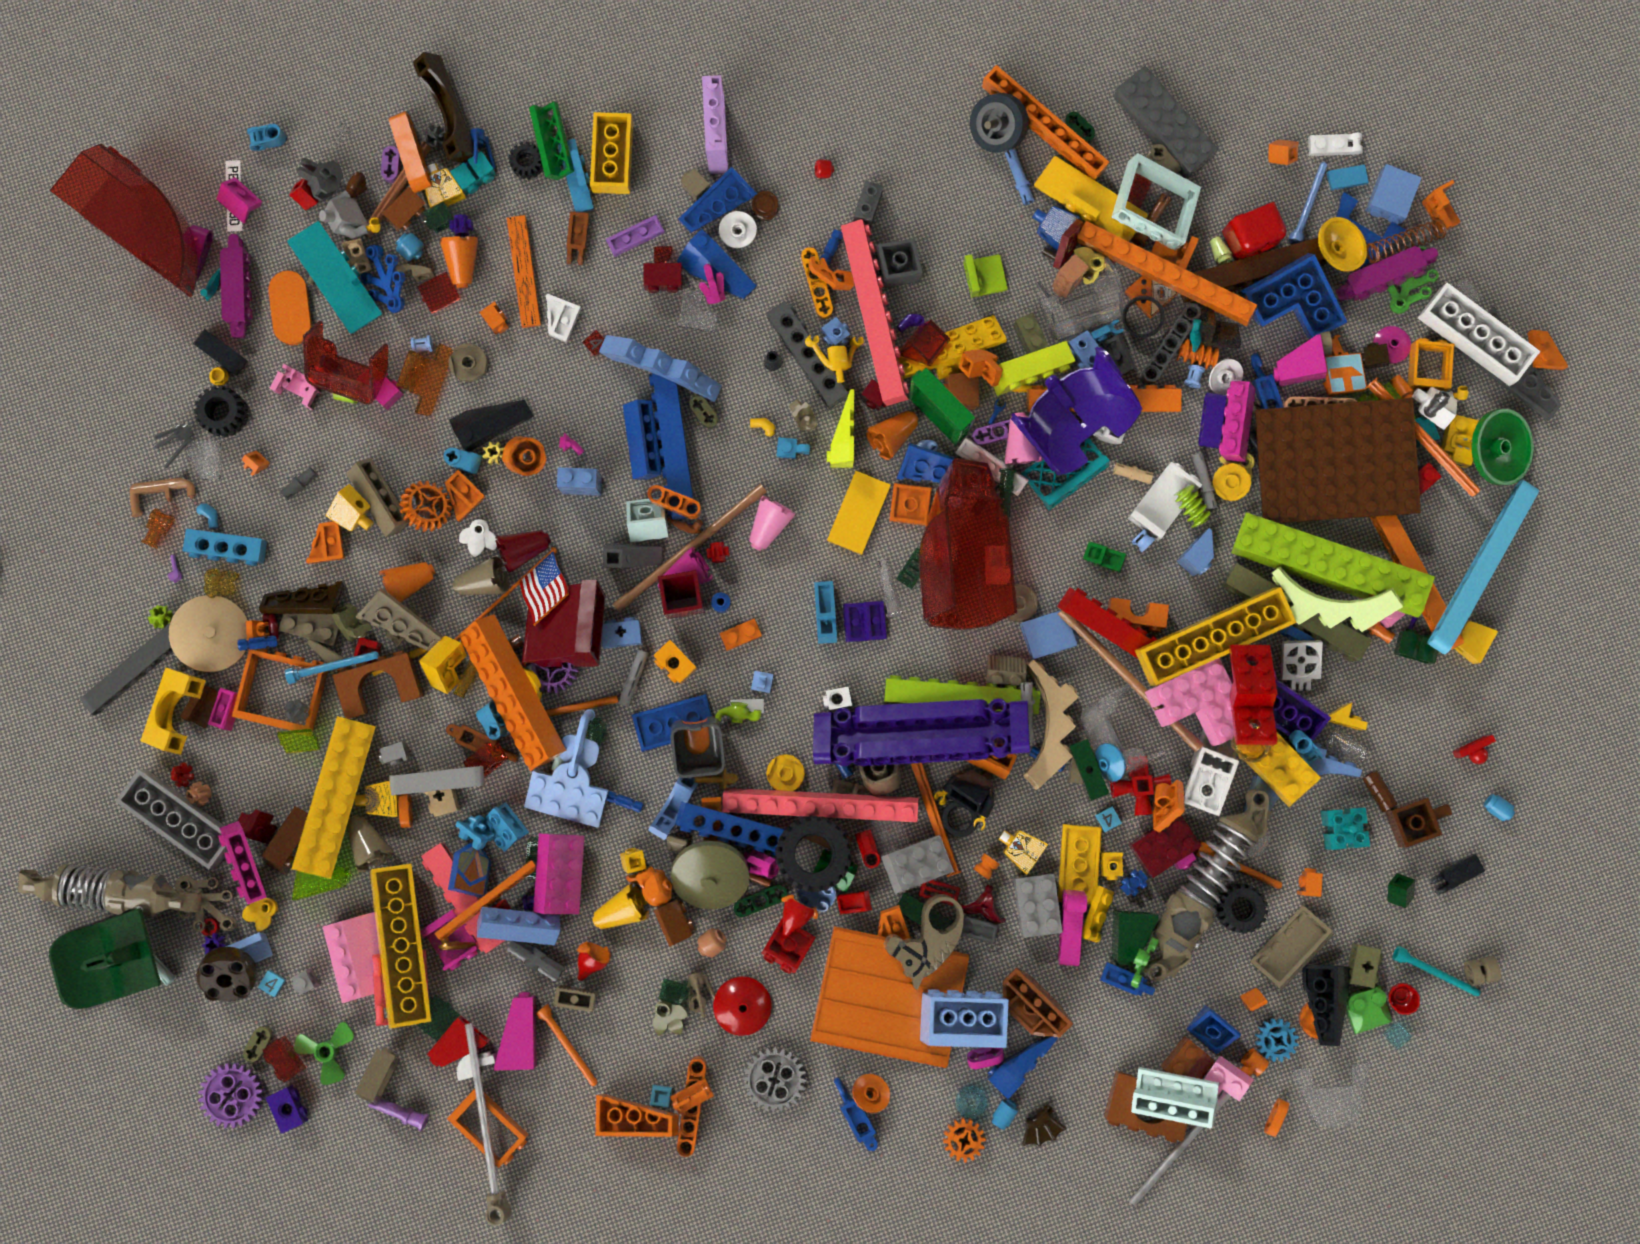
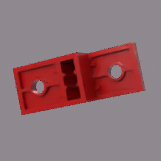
[1229,644,1278,745]

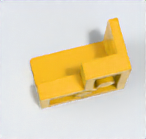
[419,636,467,694]

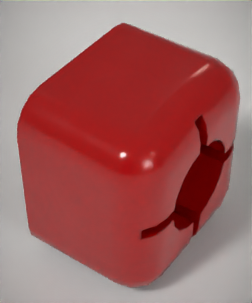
[1222,202,1287,260]

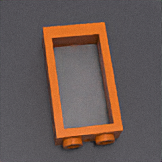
[447,1089,529,1168]

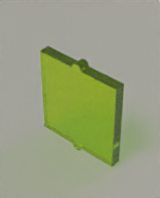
[277,728,320,754]

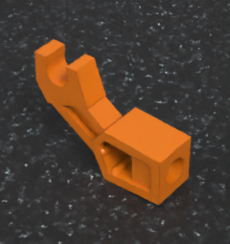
[809,257,854,291]

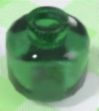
[585,717,607,746]

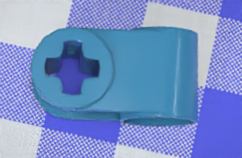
[247,124,286,151]
[443,448,483,475]
[476,701,510,740]
[1289,730,1323,766]

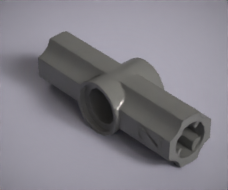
[507,941,565,982]

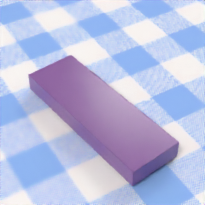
[606,215,665,257]

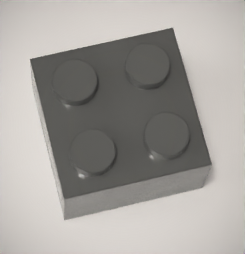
[875,238,923,288]

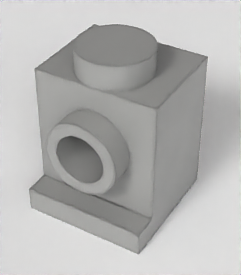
[379,741,411,766]
[292,968,320,995]

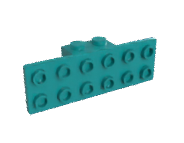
[287,221,382,334]

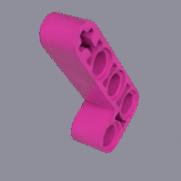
[1058,890,1087,966]

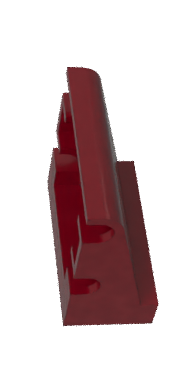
[522,580,606,667]

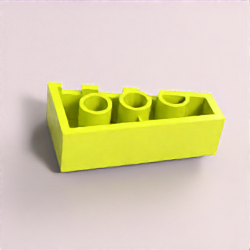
[993,341,1075,397]

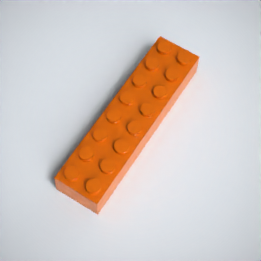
[459,614,566,771]

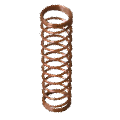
[1366,219,1446,264]

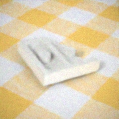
[546,294,582,343]

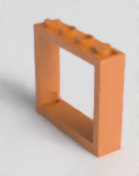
[232,648,328,735]

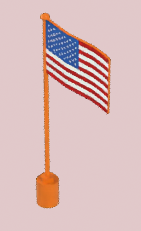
[454,547,569,641]

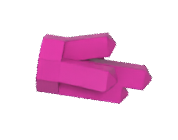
[699,264,726,304]
[743,849,779,879]

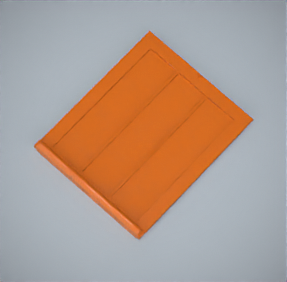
[810,926,969,1068]

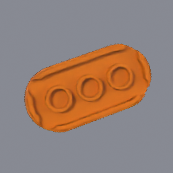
[268,271,312,346]

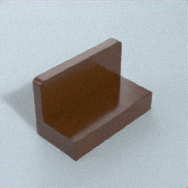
[180,684,219,728]

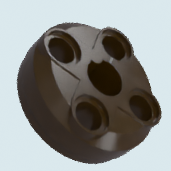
[196,947,257,1002]

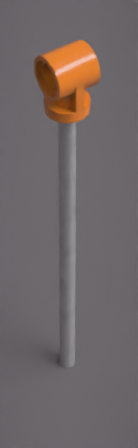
[1129,1048,1269,1206]

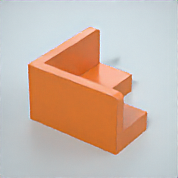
[1421,180,1460,234]

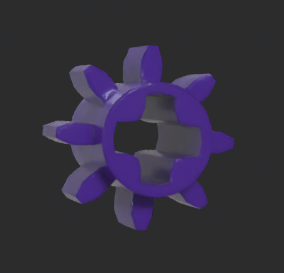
[449,214,473,237]
[201,933,228,955]

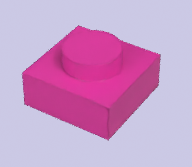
[1174,853,1196,870]

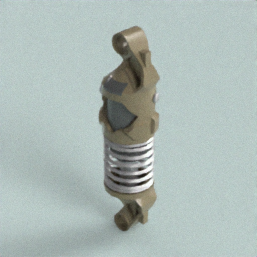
[18,864,202,918]

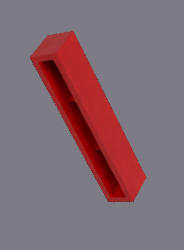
[1057,587,1158,659]

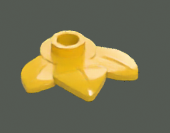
[242,898,278,932]

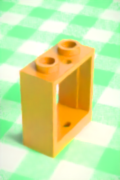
[1408,338,1454,392]

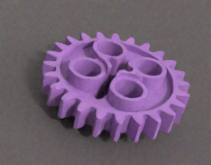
[198,1062,265,1128]

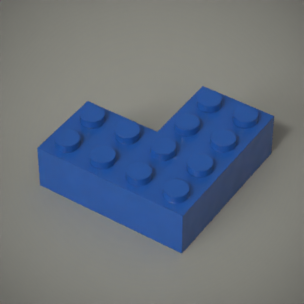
[1240,253,1347,339]

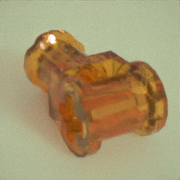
[141,508,175,549]

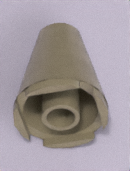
[453,556,509,595]
[347,815,393,872]

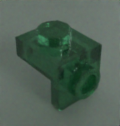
[658,978,690,1005]

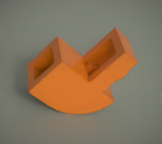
[959,349,1003,387]

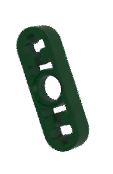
[733,884,787,917]

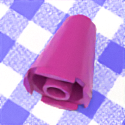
[658,547,713,589]

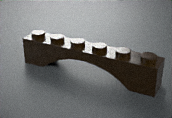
[413,52,474,163]

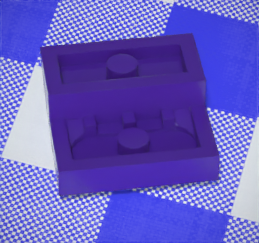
[843,601,887,642]

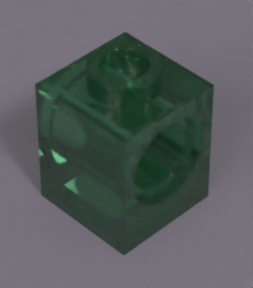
[424,201,454,234]

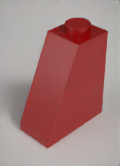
[427,1015,491,1067]

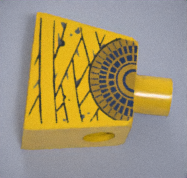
[355,781,399,817]

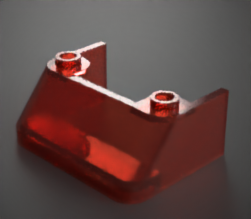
[303,321,388,405]

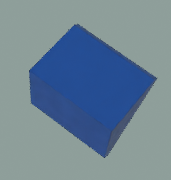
[1187,1005,1241,1054]

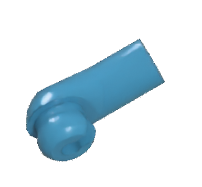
[196,503,219,529]

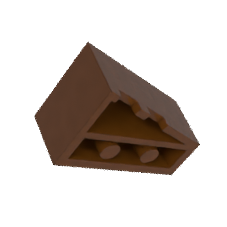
[262,806,308,876]

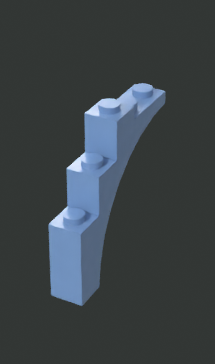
[599,335,722,402]
[1242,742,1362,812]

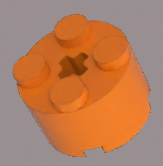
[502,436,546,476]

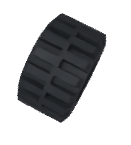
[194,386,249,437]
[1214,883,1268,934]

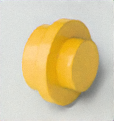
[209,367,229,386]

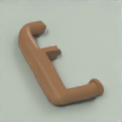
[129,478,196,518]

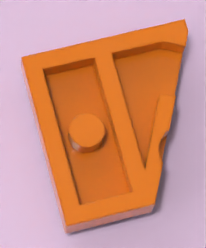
[1527,330,1568,370]
[445,470,486,523]
[306,521,345,564]
[877,905,911,940]

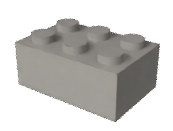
[881,835,954,894]
[1013,873,1062,938]

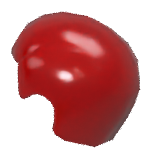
[1388,983,1420,1015]

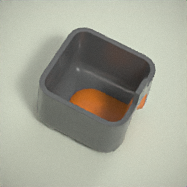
[671,716,725,778]

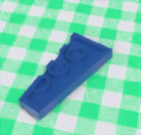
[897,443,981,486]

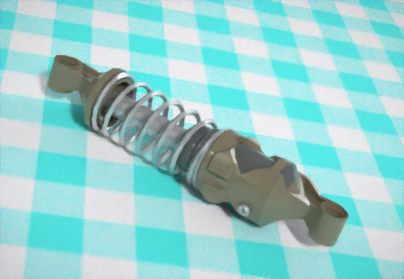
[1144,789,1272,981]

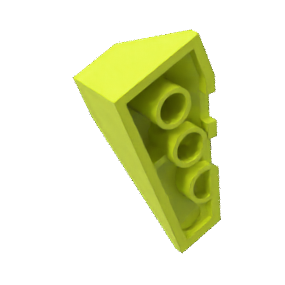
[827,389,854,468]

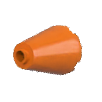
[440,236,478,288]
[866,411,919,460]
[379,562,436,603]

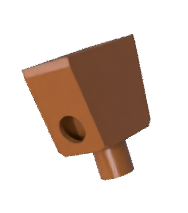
[943,373,979,410]

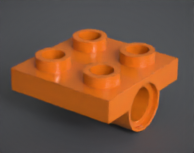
[1153,780,1185,833]

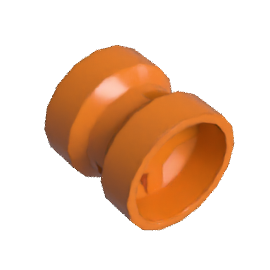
[973,853,1000,880]

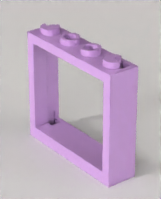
[702,75,728,175]

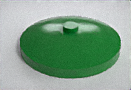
[1472,409,1534,486]

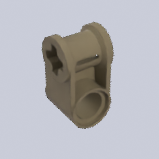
[1147,144,1181,174]

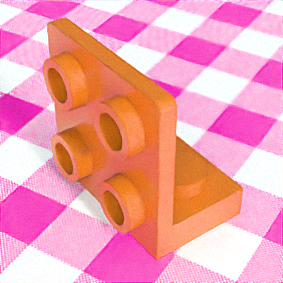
[1151,236,1199,269]

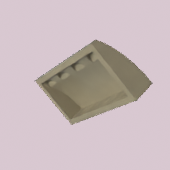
[1250,905,1334,991]

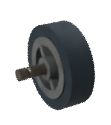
[970,93,1029,153]

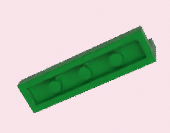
[529,101,574,181]

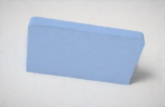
[226,932,273,963]

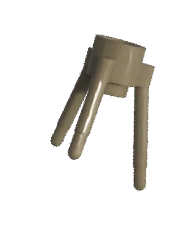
[686,971,715,1018]

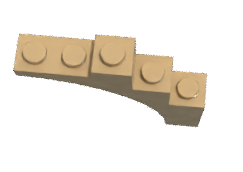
[1023,660,1079,790]

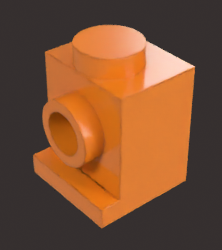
[479,301,509,334]
[1297,868,1323,897]

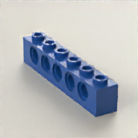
[675,801,785,856]

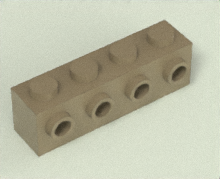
[346,458,410,538]

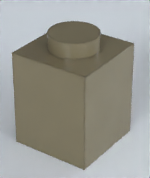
[681,168,710,201]

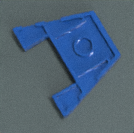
[1336,192,1406,269]

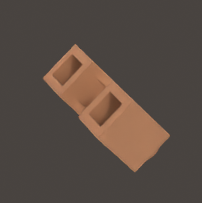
[1052,254,1089,299]

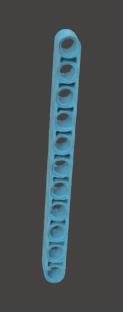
[1427,479,1539,655]

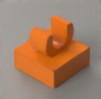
[242,450,270,476]
[246,620,270,640]

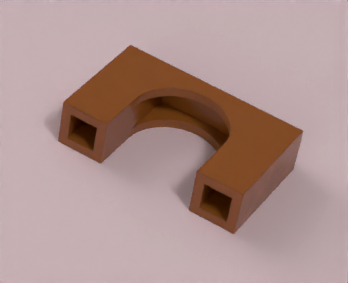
[332,650,424,719]
[1104,1070,1188,1143]

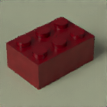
[1128,815,1202,878]

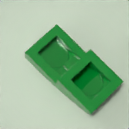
[1083,541,1127,573]

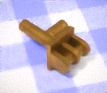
[694,769,738,790]

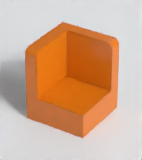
[1268,140,1298,165]

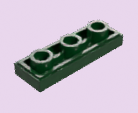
[1069,739,1109,801]
[896,892,953,930]

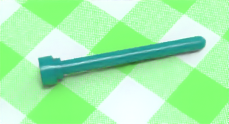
[1392,946,1481,996]

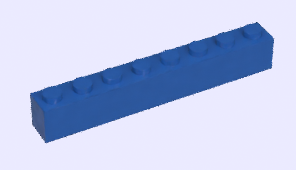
[649,373,695,520]

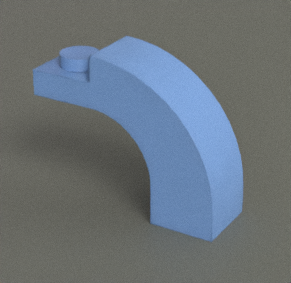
[648,777,699,840]

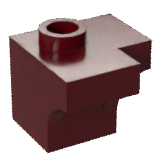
[238,809,277,844]

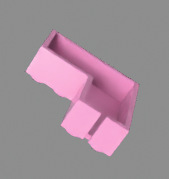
[1145,658,1253,747]

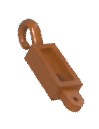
[446,724,519,763]

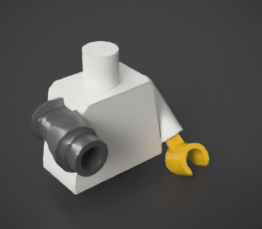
[1412,386,1469,430]

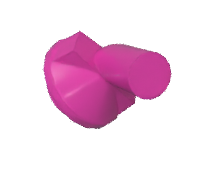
[559,433,584,455]

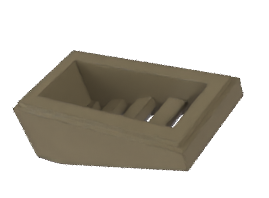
[307,639,346,671]
[667,835,689,853]

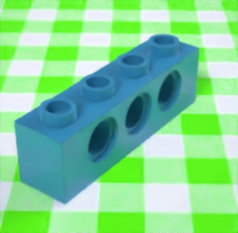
[182,529,268,566]

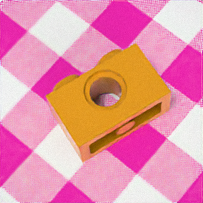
[653,640,698,684]

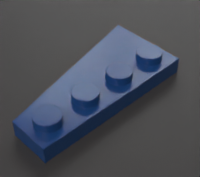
[678,167,757,233]

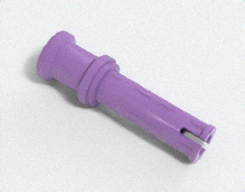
[368,1098,429,1131]

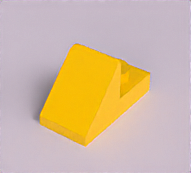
[1328,702,1368,731]

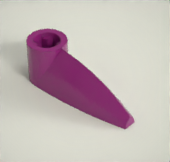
[187,225,213,282]

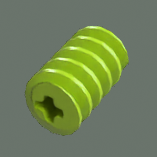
[1173,485,1211,528]

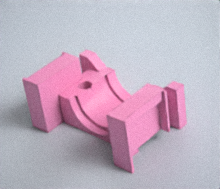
[269,364,325,410]

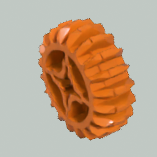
[399,480,452,532]

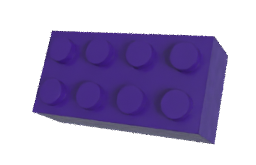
[1273,678,1331,743]

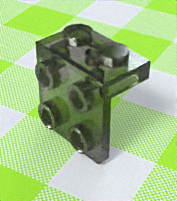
[1199,306,1241,349]

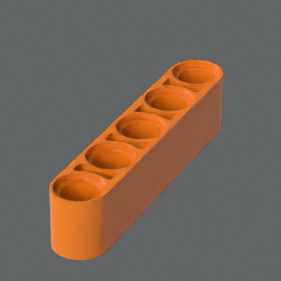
[388,111,433,193]
[677,1056,707,1157]

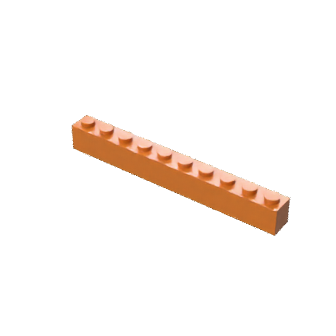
[1077,221,1257,327]

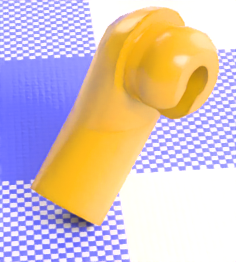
[750,418,776,437]

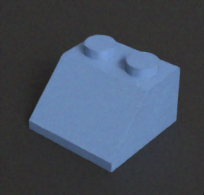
[1176,528,1214,576]

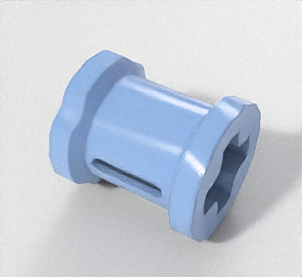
[411,335,434,355]
[1184,364,1206,388]

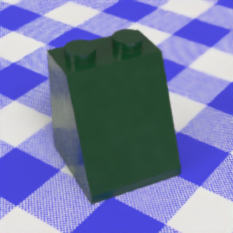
[1111,910,1159,965]

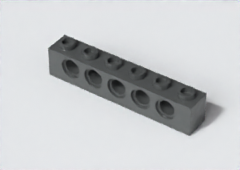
[766,301,849,410]

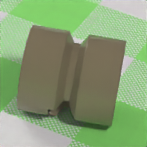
[1464,955,1501,986]

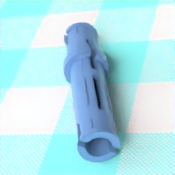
[1005,149,1035,206]

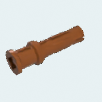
[1131,193,1172,248]

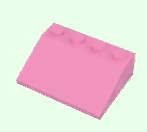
[323,912,380,1003]

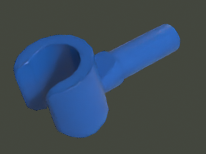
[988,398,1006,425]

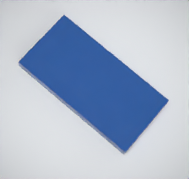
[632,694,712,752]

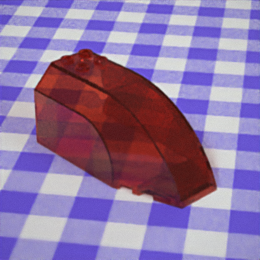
[49,143,198,298]
[919,458,1017,630]

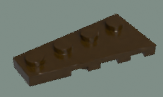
[258,581,344,614]

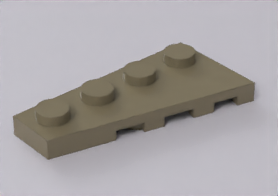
[356,588,442,651]

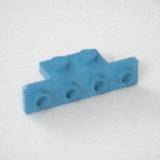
[558,139,594,212]

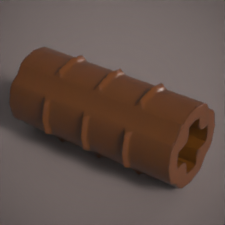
[1362,770,1398,812]

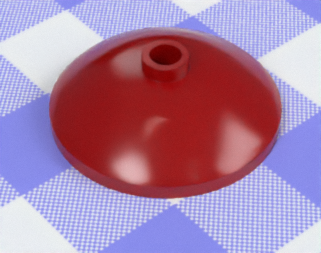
[713,976,772,1036]

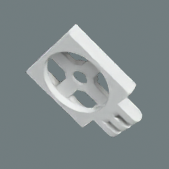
[1281,640,1323,691]

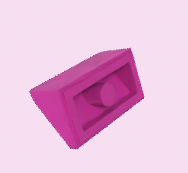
[208,688,238,731]

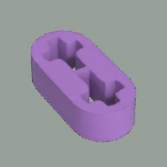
[381,146,401,183]

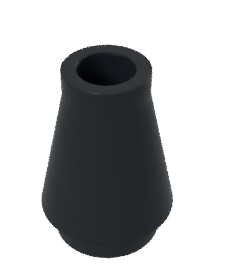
[764,351,782,371]

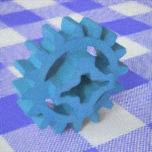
[1255,1018,1299,1062]

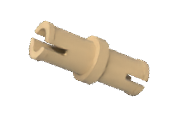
[1113,462,1153,484]

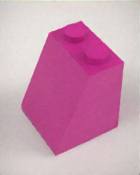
[1273,334,1327,387]

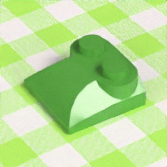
[1346,984,1392,1034]

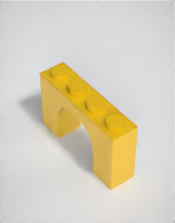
[140,667,206,755]

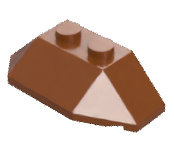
[1003,967,1073,1038]

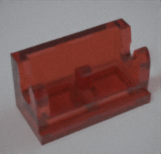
[463,743,509,778]

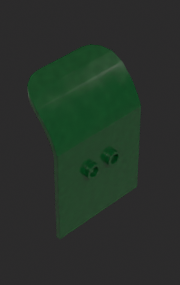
[49,908,162,1009]

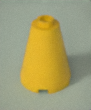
[592,883,649,930]

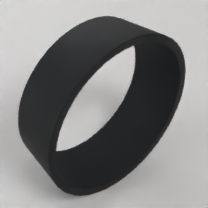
[1122,296,1165,338]

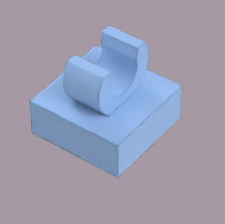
[751,671,774,693]

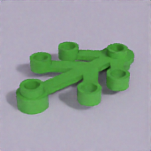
[1388,246,1439,314]
[1131,937,1159,989]

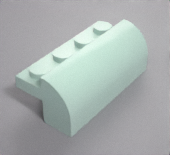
[1131,1067,1219,1129]

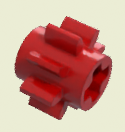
[706,542,730,563]

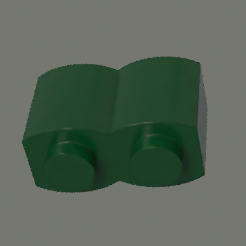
[1394,629,1438,665]

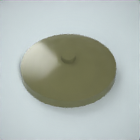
[671,841,750,909]

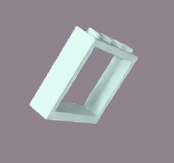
[1112,153,1201,251]

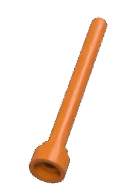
[1194,841,1283,889]
[535,1004,597,1086]

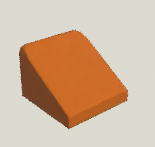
[1240,988,1268,1011]

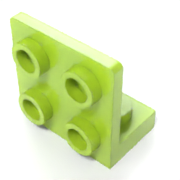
[963,254,1007,298]

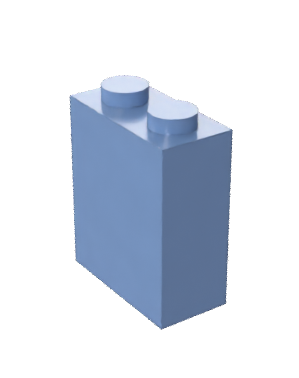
[1365,164,1422,224]
[557,467,602,496]
[1019,610,1079,661]

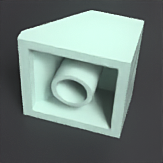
[626,497,668,542]

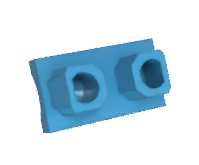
[456,815,495,850]

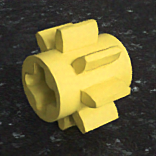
[482,442,504,465]

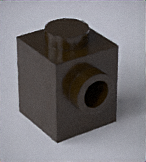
[1361,342,1389,369]

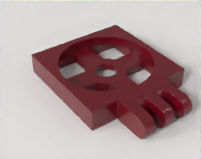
[1053,219,1085,270]

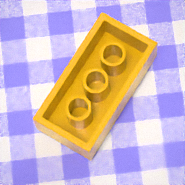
[590,112,633,194]
[1235,726,1321,807]

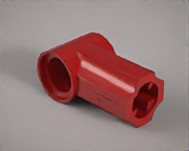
[855,829,880,869]

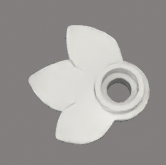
[459,519,497,557]

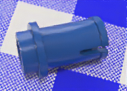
[836,753,854,779]

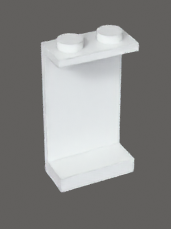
[1127,462,1202,541]

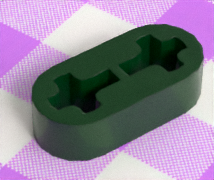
[1064,111,1095,144]

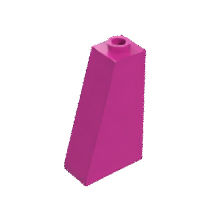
[494,992,537,1071]

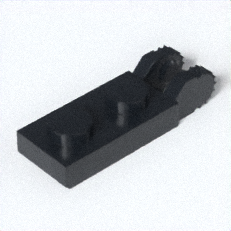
[1429,854,1485,895]

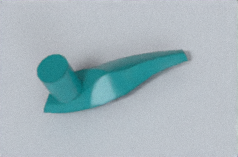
[200,268,221,301]
[1190,319,1201,352]

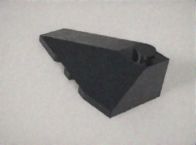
[449,400,534,452]
[1302,965,1350,1046]

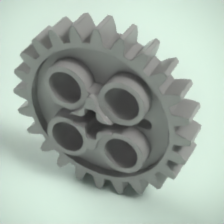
[742,1046,806,1112]

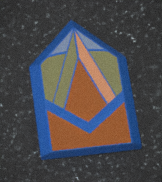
[448,842,492,898]

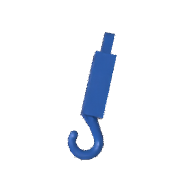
[1251,353,1284,409]
[834,1077,878,1151]

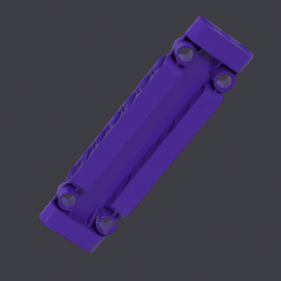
[813,698,1030,767]

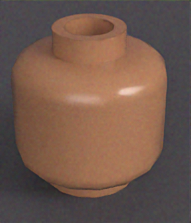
[697,928,727,958]

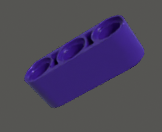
[1198,392,1226,449]

